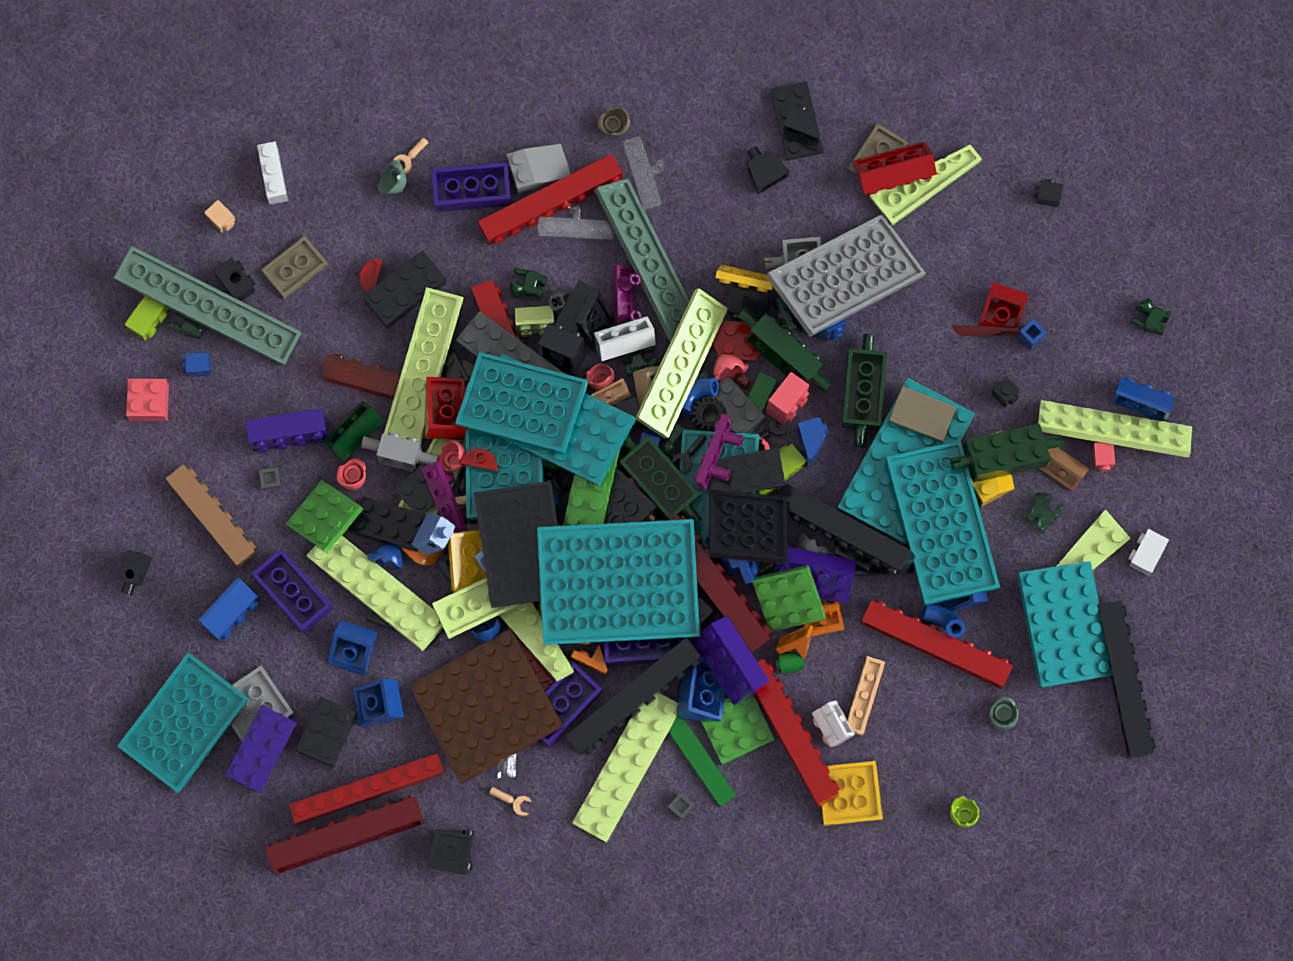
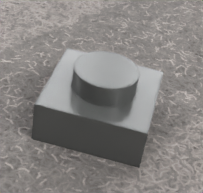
[259,467,281,490]
[668,792,695,820]

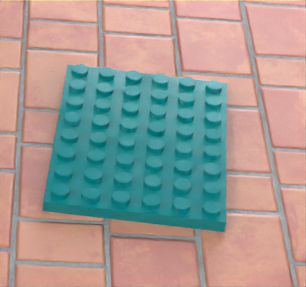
[537,519,700,645]

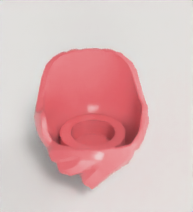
[713,354,749,381]
[438,440,466,471]
[336,458,366,491]

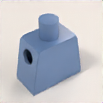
[411,513,455,555]

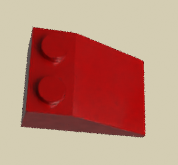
[424,377,467,440]

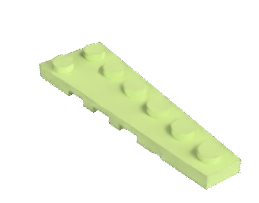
[869,145,982,226]
[1056,510,1131,571]
[498,602,574,682]

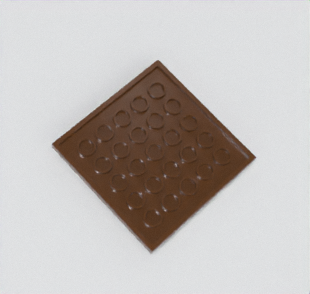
[409,628,563,784]

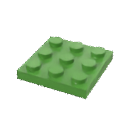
[286,480,363,554]
[753,565,826,631]
[701,695,775,765]

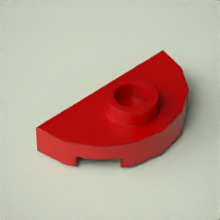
[359,259,382,293]
[460,449,498,473]

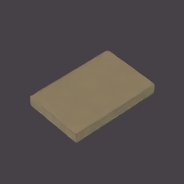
[847,124,909,176]
[260,236,329,300]
[889,386,956,443]

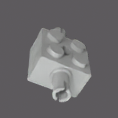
[764,237,821,270]
[361,432,439,472]

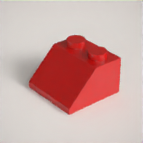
[979,282,1029,336]

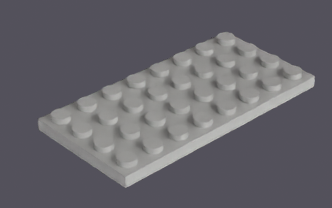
[766,214,926,337]

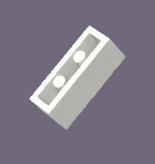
[257,141,288,204]
[594,316,656,361]

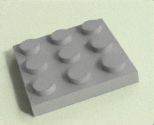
[231,666,294,741]

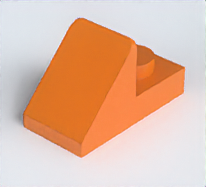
[776,624,813,658]
[571,645,608,676]

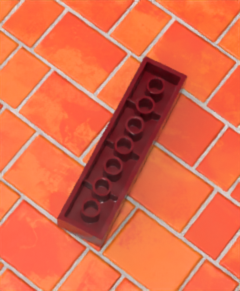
[668,514,773,653]
[265,795,425,875]

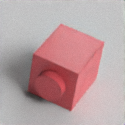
[1092,442,1115,472]

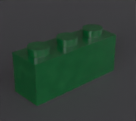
[323,400,383,462]

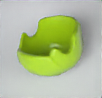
[950,796,979,828]

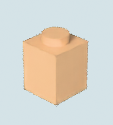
[204,200,235,233]

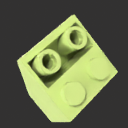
[515,306,554,337]

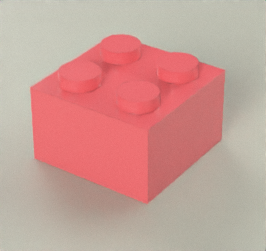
[765,372,810,426]
[126,379,169,421]

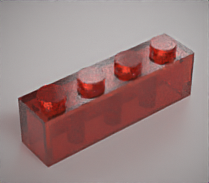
[321,354,401,400]

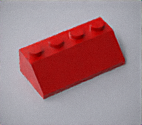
[852,141,937,195]

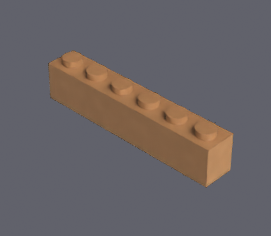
[165,464,257,569]

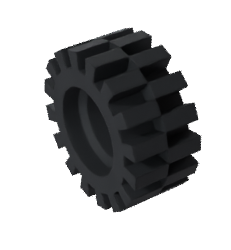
[692,397,727,432]

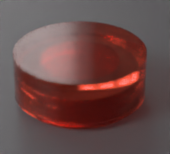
[733,373,752,390]

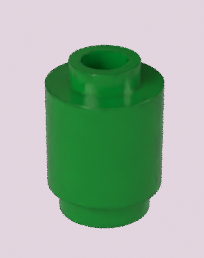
[775,652,804,674]

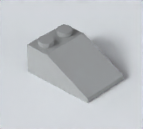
[506,144,571,195]

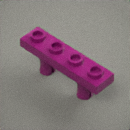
[613,265,641,326]
[694,414,744,491]
[421,461,468,533]

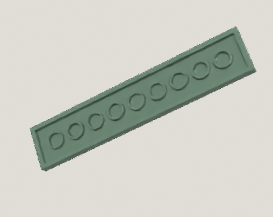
[595,178,690,342]
[114,246,302,366]

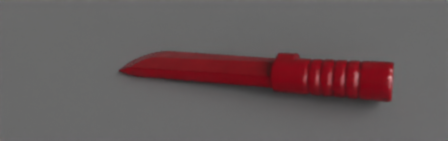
[952,325,1020,336]

